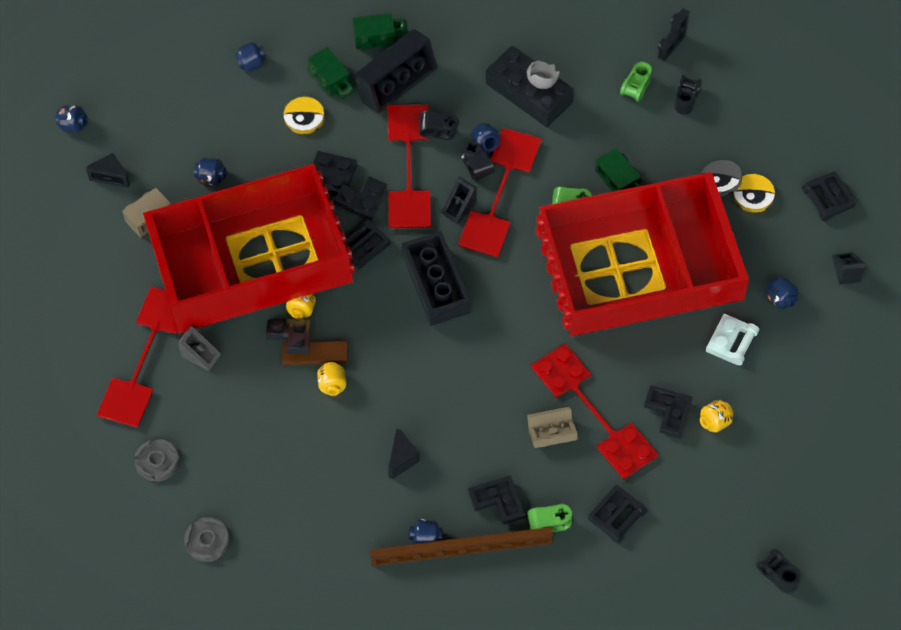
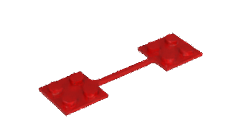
[388,105,431,229]
[458,128,542,258]
[96,287,178,428]
[530,343,659,480]

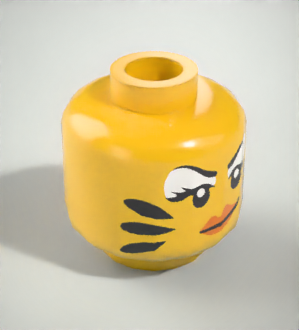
[286,294,316,319]
[317,362,347,396]
[700,400,734,432]

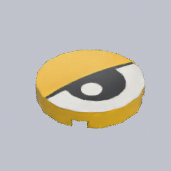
[284,97,324,134]
[733,174,775,213]

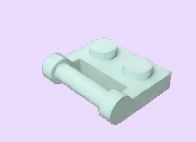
[706,314,759,365]

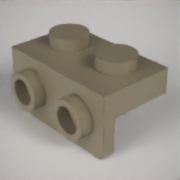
[527,407,578,448]

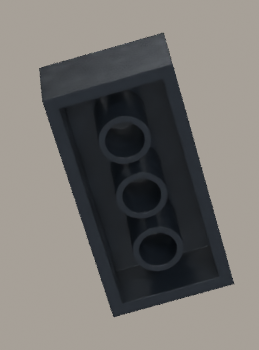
[354,29,438,114]
[486,45,574,128]
[401,231,471,326]

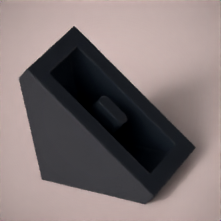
[86,153,130,188]
[441,177,477,224]
[832,252,865,285]
[388,429,419,479]

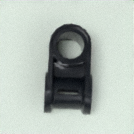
[675,75,702,115]
[419,111,459,140]
[462,140,494,181]
[756,548,800,593]

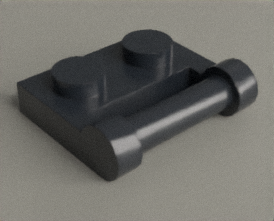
[802,171,856,221]
[344,219,391,269]
[588,484,648,544]

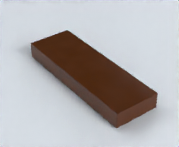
[282,341,347,365]

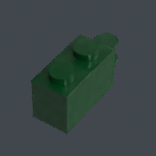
[352,13,409,49]
[307,47,354,100]
[595,148,641,192]

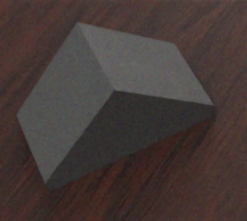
[178,326,221,371]

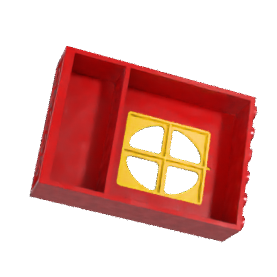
[143,164,355,333]
[535,172,749,337]

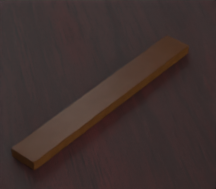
[370,527,553,566]

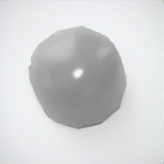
[527,61,560,89]

